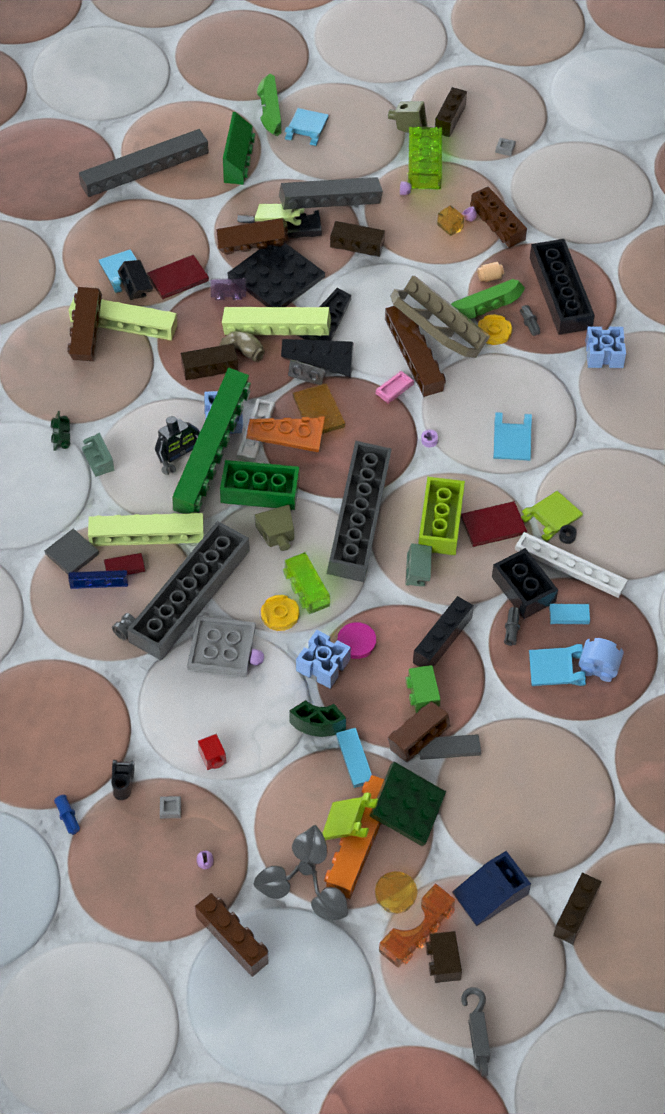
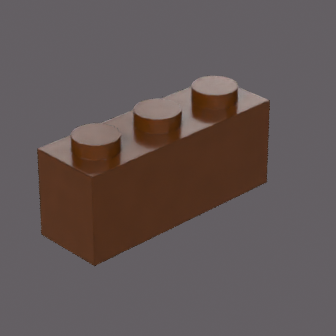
[388,701,450,762]

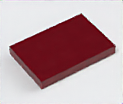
[147,254,209,300]
[461,501,527,547]

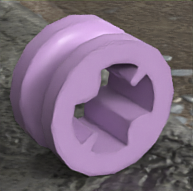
[421,430,438,448]

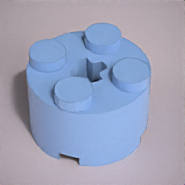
[579,638,624,682]

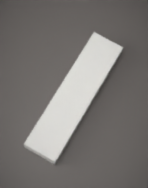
[237,399,275,462]

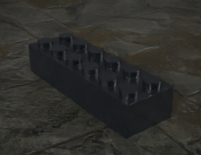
[529,239,595,335]

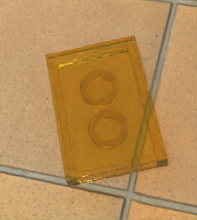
[293,383,345,434]

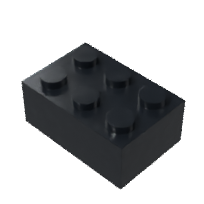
[492,548,558,619]

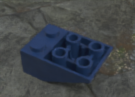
[452,851,531,926]

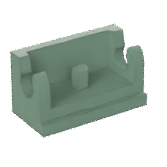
[82,432,114,477]
[405,543,432,586]

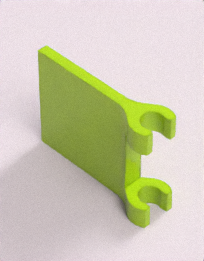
[521,491,583,542]
[322,793,378,840]

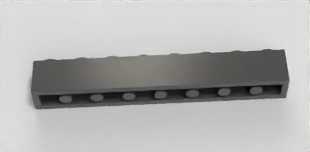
[79,129,209,197]

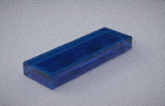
[68,570,128,589]

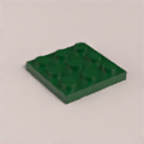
[369,761,446,846]

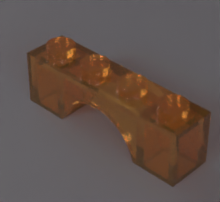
[379,883,455,968]

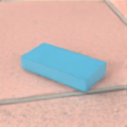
[549,604,590,624]

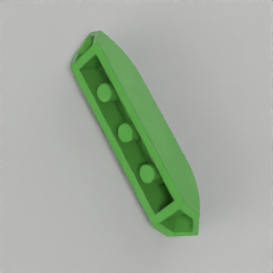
[257,74,281,137]
[451,279,525,319]

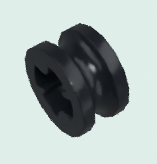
[559,525,577,544]

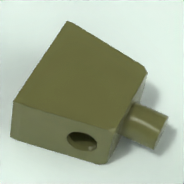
[388,101,428,136]
[255,505,294,551]

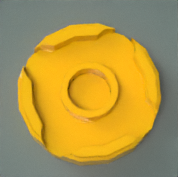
[477,314,512,345]
[261,595,299,631]

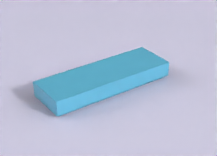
[336,728,372,788]

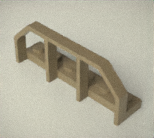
[390,276,490,358]

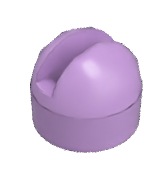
[400,181,412,195]
[462,207,477,221]
[249,649,264,665]
[197,851,214,869]

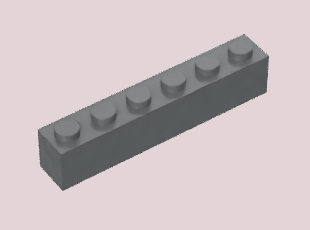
[279,177,383,210]

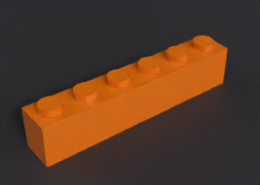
[324,775,384,899]

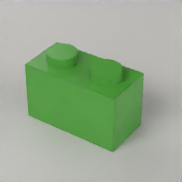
[405,665,440,713]

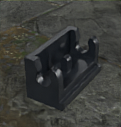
[118,260,153,300]

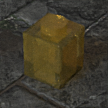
[437,205,464,236]

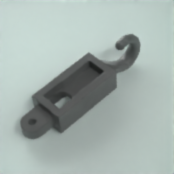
[461,987,491,1077]

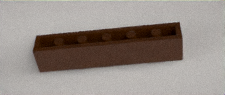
[385,306,446,397]

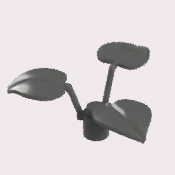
[253,825,348,920]

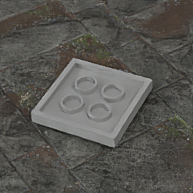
[187,616,256,677]

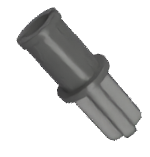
[520,305,541,336]
[504,607,520,646]

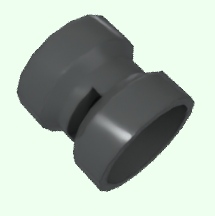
[112,613,135,640]

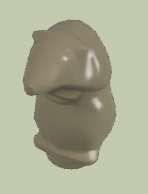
[219,331,265,362]

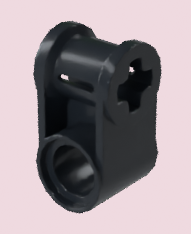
[111,760,135,800]

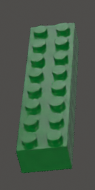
[172,367,251,514]

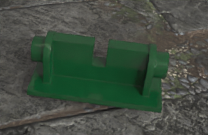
[50,411,71,451]

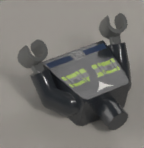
[155,416,200,475]

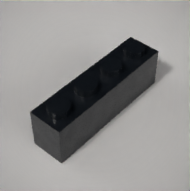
[413,596,474,667]

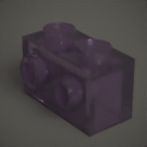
[210,278,246,300]

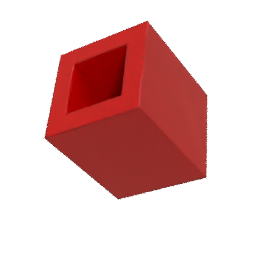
[198,733,227,770]

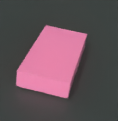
[376,371,414,404]

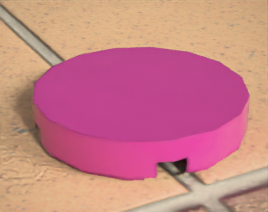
[337,622,376,659]

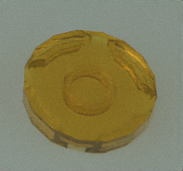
[375,871,417,914]

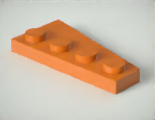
[246,416,325,452]

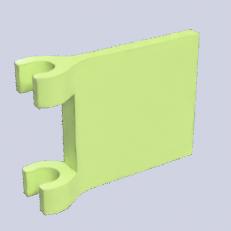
[255,204,305,225]

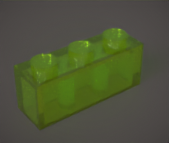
[283,552,330,615]

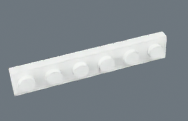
[515,532,628,598]

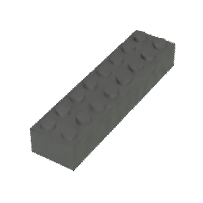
[326,441,392,582]
[127,521,250,660]

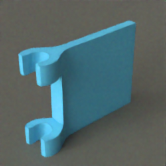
[285,108,329,146]
[99,249,137,293]
[493,412,532,461]
[529,644,586,686]

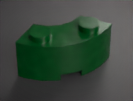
[289,700,346,737]

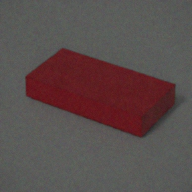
[104,553,145,579]

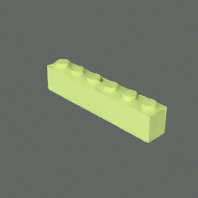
[69,298,177,340]
[222,307,331,336]
[88,513,204,546]

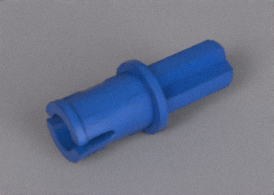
[54,795,80,835]

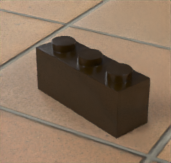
[434,87,467,137]
[330,221,385,257]
[181,344,238,380]
[553,872,602,945]

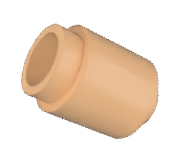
[477,262,504,282]

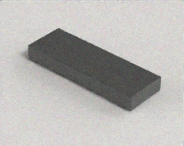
[419,734,481,760]

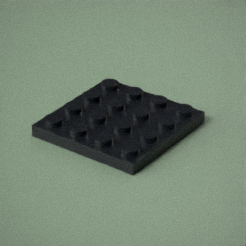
[227,243,325,307]

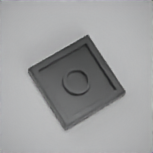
[44,528,99,577]

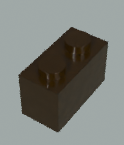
[425,931,462,983]

